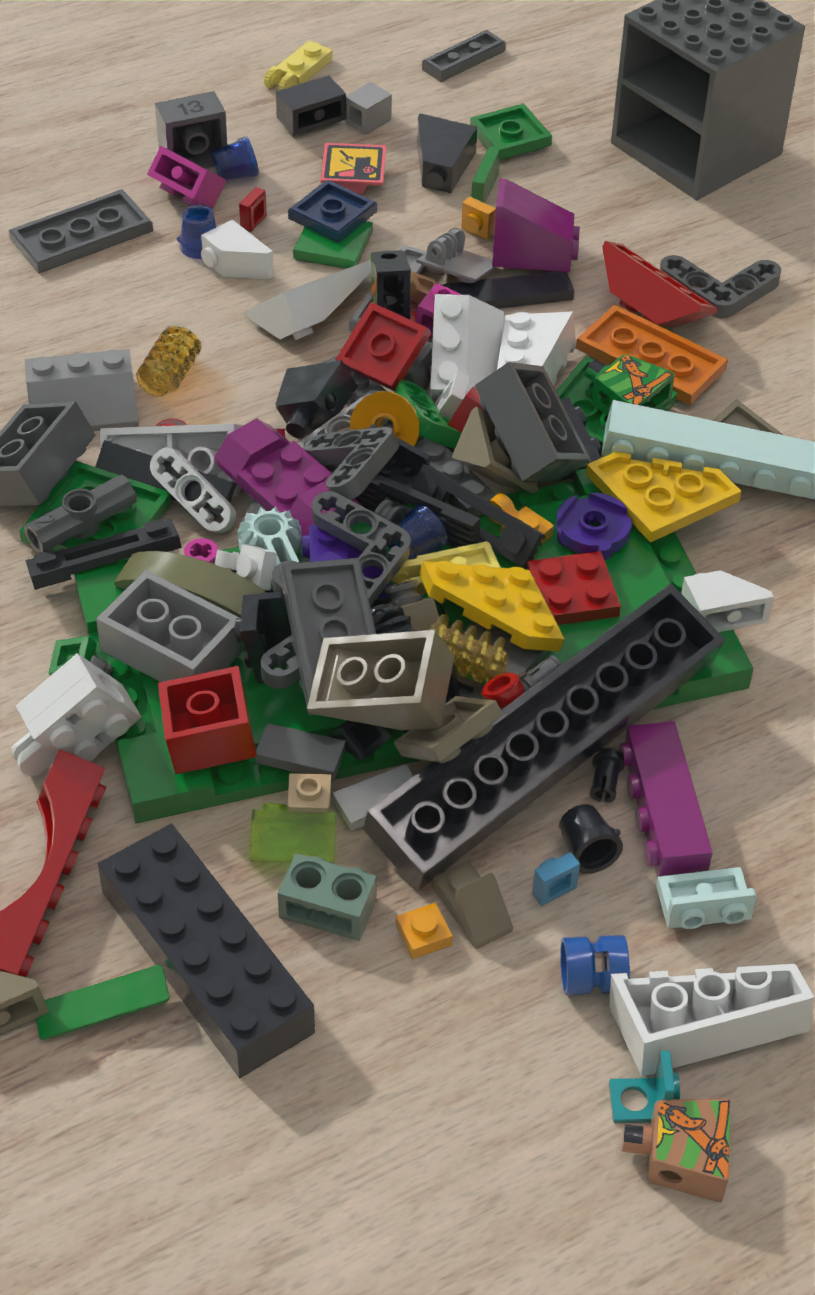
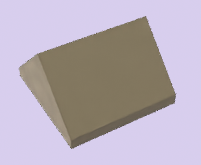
[451,407,538,494]

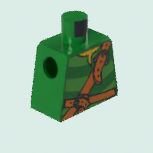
[585,354,675,416]

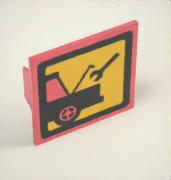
[321,143,386,195]

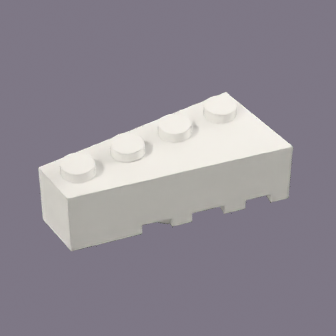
[497,311,576,386]

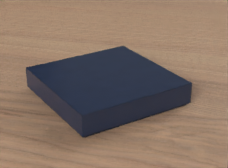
[288,179,377,243]

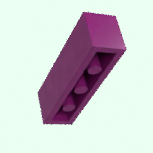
[619,721,713,879]

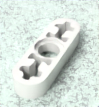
[150,449,236,533]

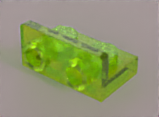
[249,803,337,864]

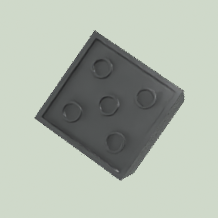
[611,0,805,201]

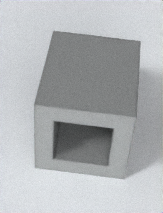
[345,82,392,135]

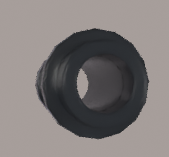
[590,748,624,802]

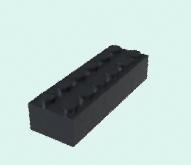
[97,823,315,1079]

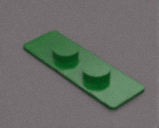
[36,965,170,1040]

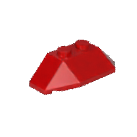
[602,241,718,327]

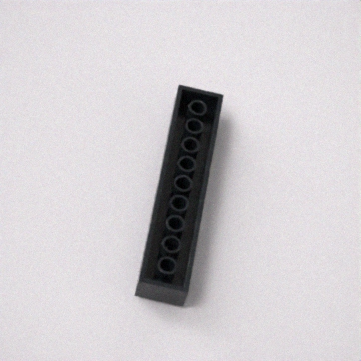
[363,583,726,892]

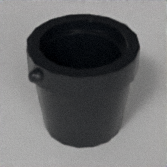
[559,804,623,874]

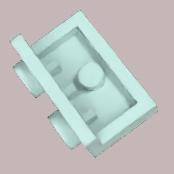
[656,867,757,929]

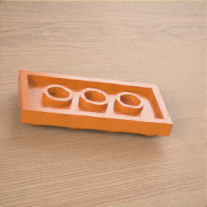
[576,304,728,405]

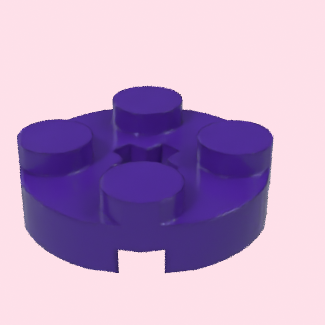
[556,493,632,561]

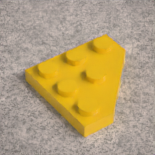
[586,451,742,542]
[419,561,565,652]

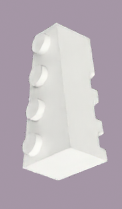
[609,964,815,1077]

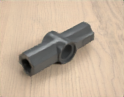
[24,475,137,553]

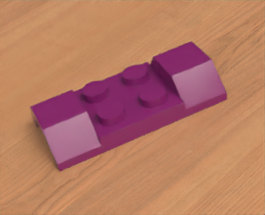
[214,418,365,536]

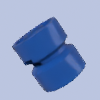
[560,935,630,995]

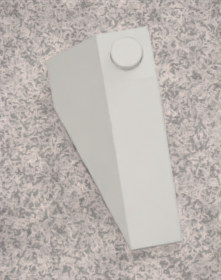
[245,260,371,340]
[100,424,243,497]

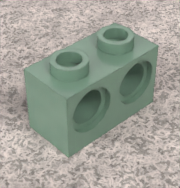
[277,853,377,941]

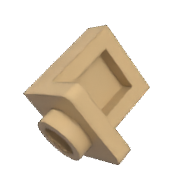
[287,773,332,818]

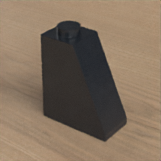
[417,113,477,193]

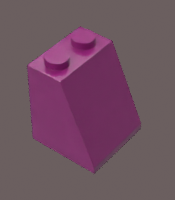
[492,178,580,272]

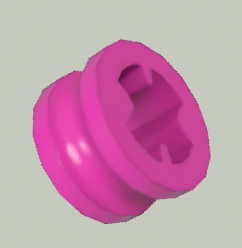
[184,538,218,564]

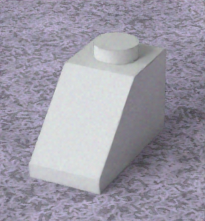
[201,220,274,280]
[681,570,774,632]

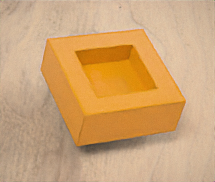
[461,196,496,240]
[396,902,453,959]

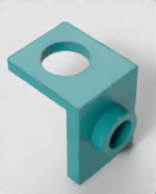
[609,1051,680,1123]

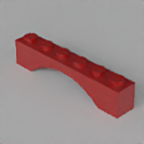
[0,749,107,977]

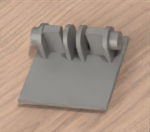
[416,228,496,283]

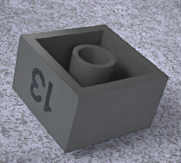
[155,91,229,169]

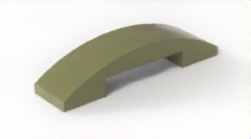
[114,551,266,618]

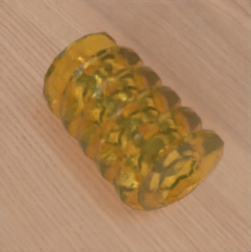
[136,326,202,397]
[428,614,509,683]

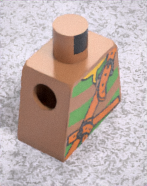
[622,1098,731,1202]

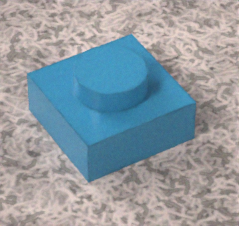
[532,852,580,906]

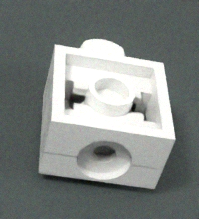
[11,653,141,776]

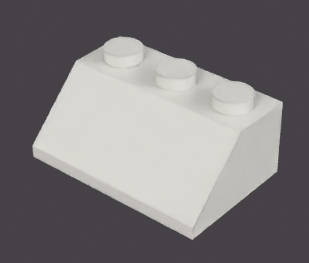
[430,294,504,404]

